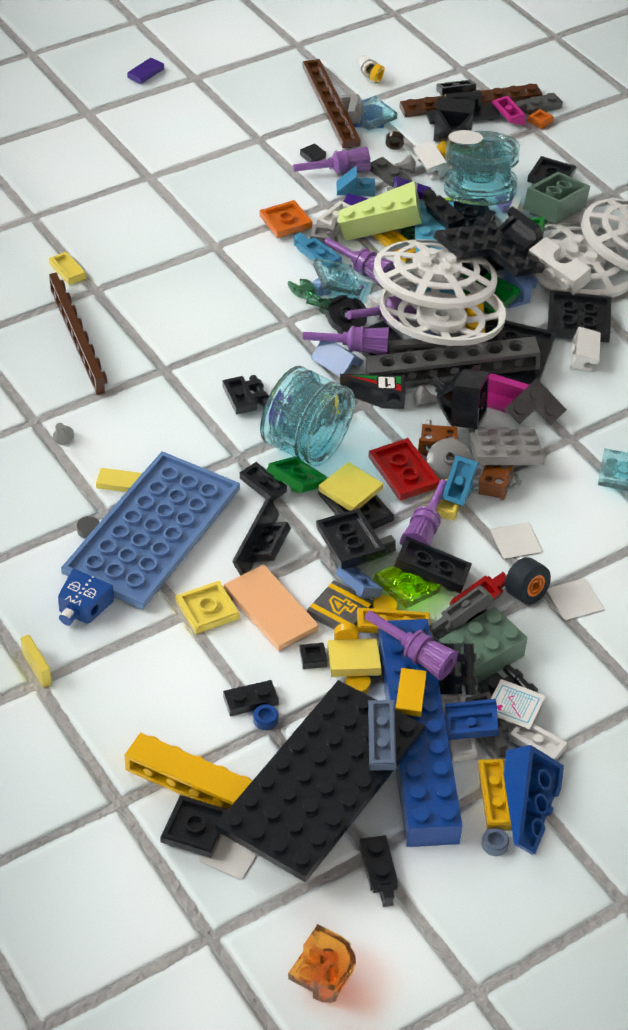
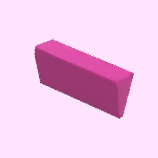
[492,96,526,126]

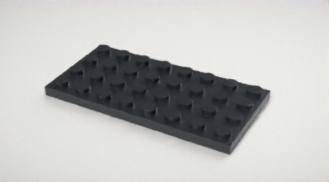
[215,680,425,883]

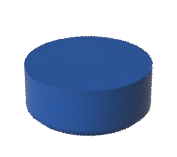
[253,705,279,730]

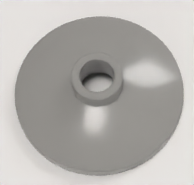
[427,438,472,480]

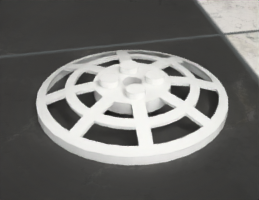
[581,199,628,271]
[528,221,628,298]
[373,239,497,309]
[380,274,506,346]

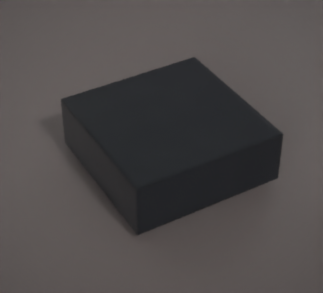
[300,143,326,162]
[299,642,327,669]

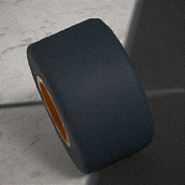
[505,557,551,604]

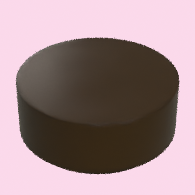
[385,131,404,150]

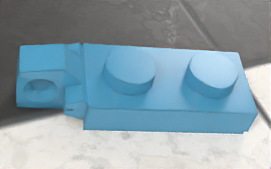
[294,233,342,271]

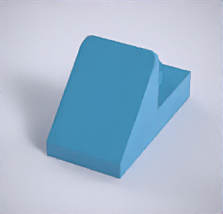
[336,166,375,196]
[442,455,479,506]

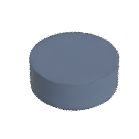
[482,828,509,856]

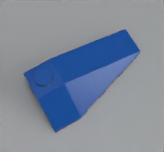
[504,745,564,855]

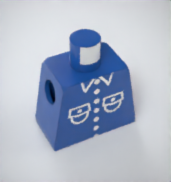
[58,568,114,626]

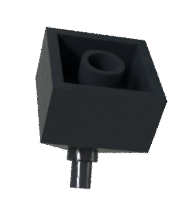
[433,97,475,143]
[429,369,489,430]

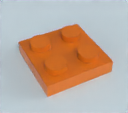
[260,200,313,238]

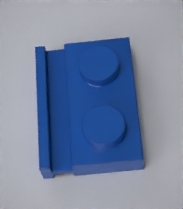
[445,699,499,740]

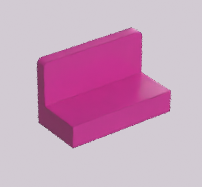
[487,373,529,413]

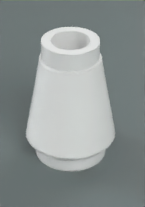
[358,55,377,76]

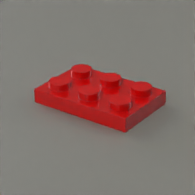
[368,438,440,501]

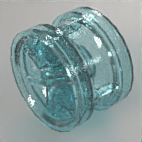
[444,131,520,206]
[260,366,355,467]

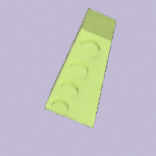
[338,181,422,241]

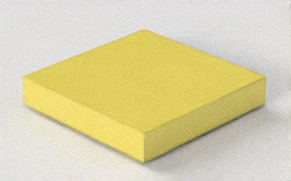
[318,462,383,511]
[175,580,240,635]
[327,639,381,677]

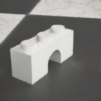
[529,237,591,295]

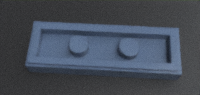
[368,700,396,771]

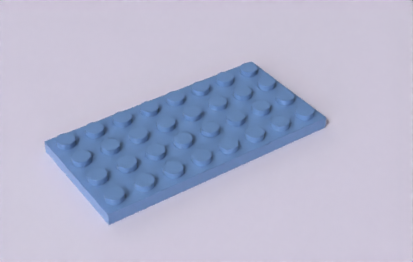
[61,451,240,610]

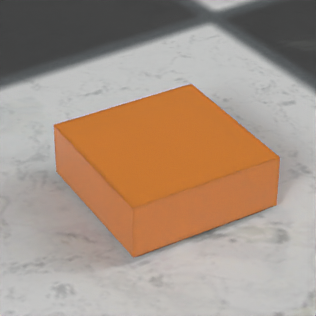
[527,109,554,129]

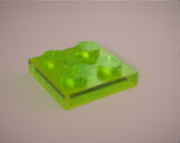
[373,565,441,609]

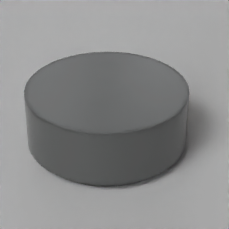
[77,516,100,539]

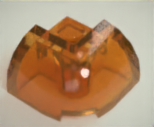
[288,924,356,1003]

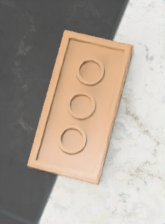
[224,564,319,651]

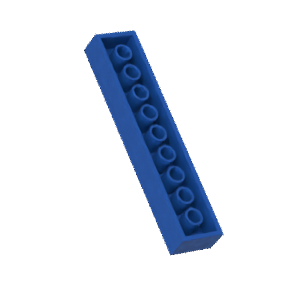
[377,619,463,847]

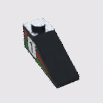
[339,374,406,409]

